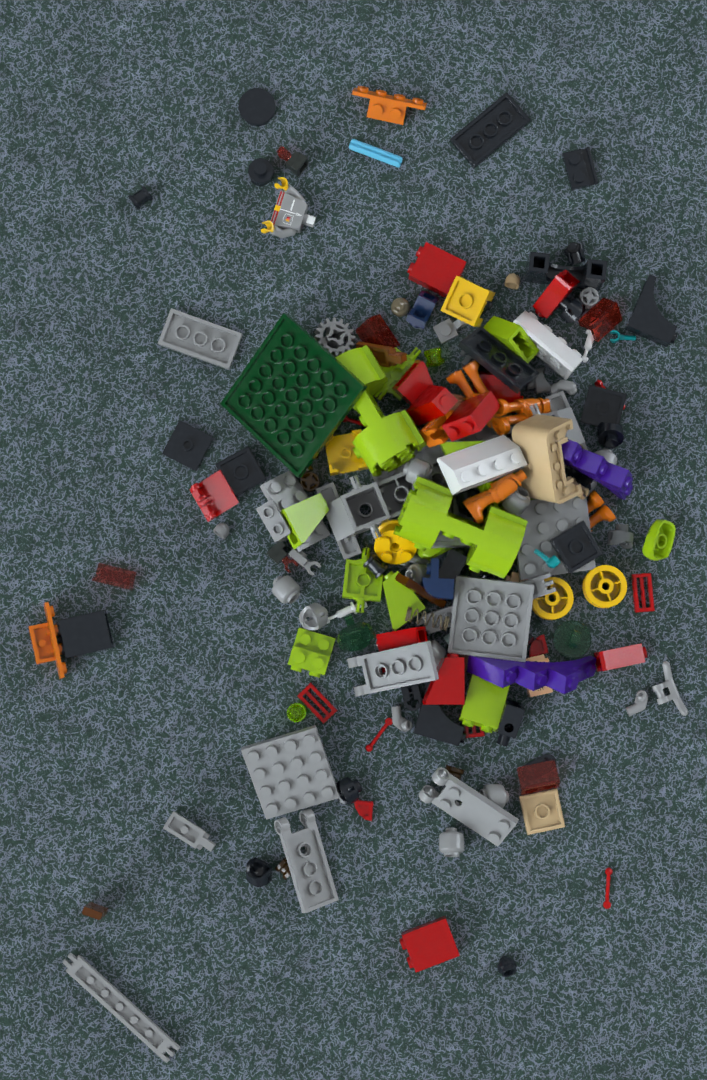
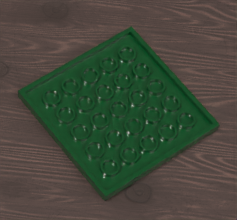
[220,313,367,478]

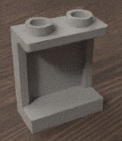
[256,500,292,543]

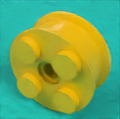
[374,519,417,564]
[582,565,627,608]
[532,577,574,620]

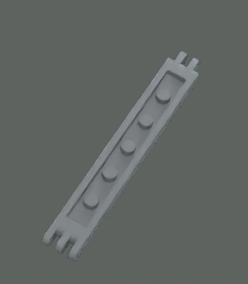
[416,572,556,634]
[62,953,181,1063]

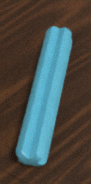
[349,139,403,167]

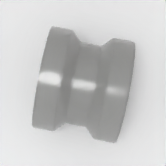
[578,287,599,309]

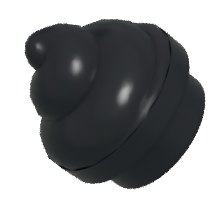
[497,956,517,977]

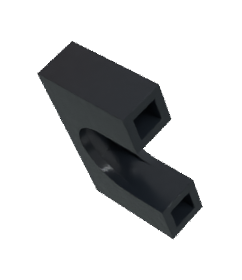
[524,252,608,291]

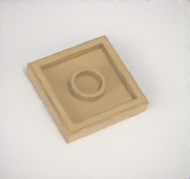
[519,788,565,835]

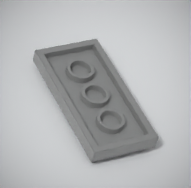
[158,308,243,370]
[260,470,331,552]

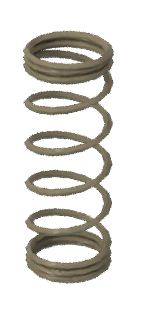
[405,607,450,631]

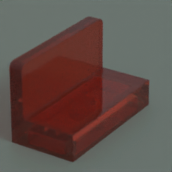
[578,297,622,342]
[356,314,400,348]
[92,563,137,591]
[517,760,560,795]

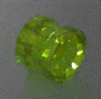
[423,348,445,368]
[287,703,306,722]

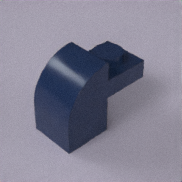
[406,290,439,329]
[422,558,454,600]

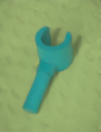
[610,330,636,343]
[533,549,560,568]

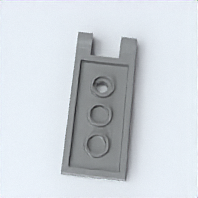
[347,641,439,697]
[418,767,519,847]
[274,808,339,913]

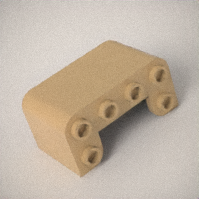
[512,414,582,504]

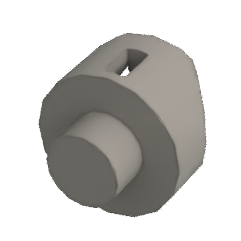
[299,603,328,630]

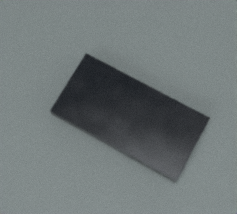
[450,92,531,168]
[458,326,539,394]

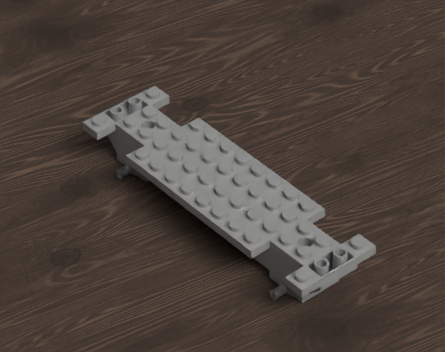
[316,391,588,560]

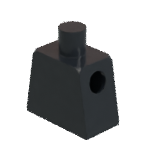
[496,699,525,746]

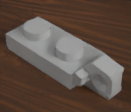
[163,811,216,852]

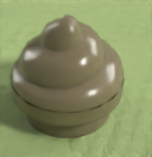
[391,298,410,317]

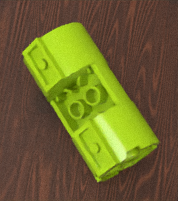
[335,345,427,477]
[393,475,528,579]

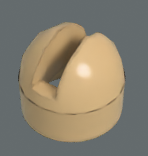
[504,273,520,289]

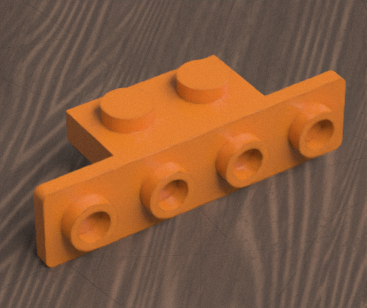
[352,86,427,125]
[28,602,67,679]

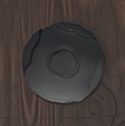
[238,88,276,126]

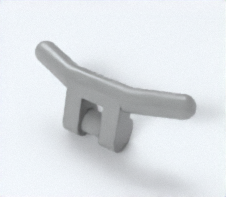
[652,661,688,716]

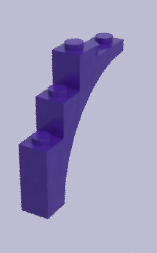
[561,439,633,500]
[467,655,596,694]

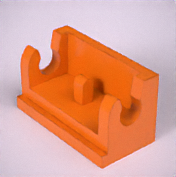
[419,410,454,447]

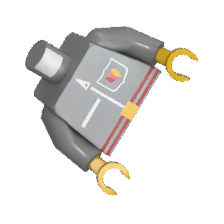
[261,177,316,238]

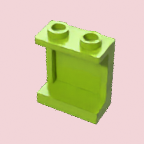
[459,674,510,733]

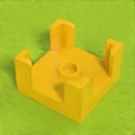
[440,275,495,328]
[325,429,368,476]

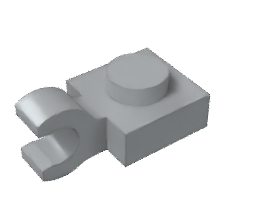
[433,318,467,344]
[288,549,321,576]

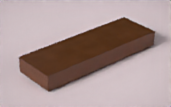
[395,573,447,608]

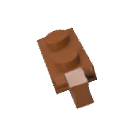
[356,341,407,367]

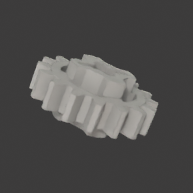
[314,317,356,357]

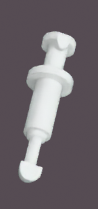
[582,319,600,363]
[327,602,368,624]

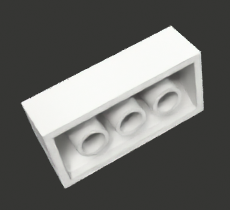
[513,310,583,380]
[437,435,527,495]

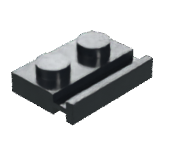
[562,147,599,191]

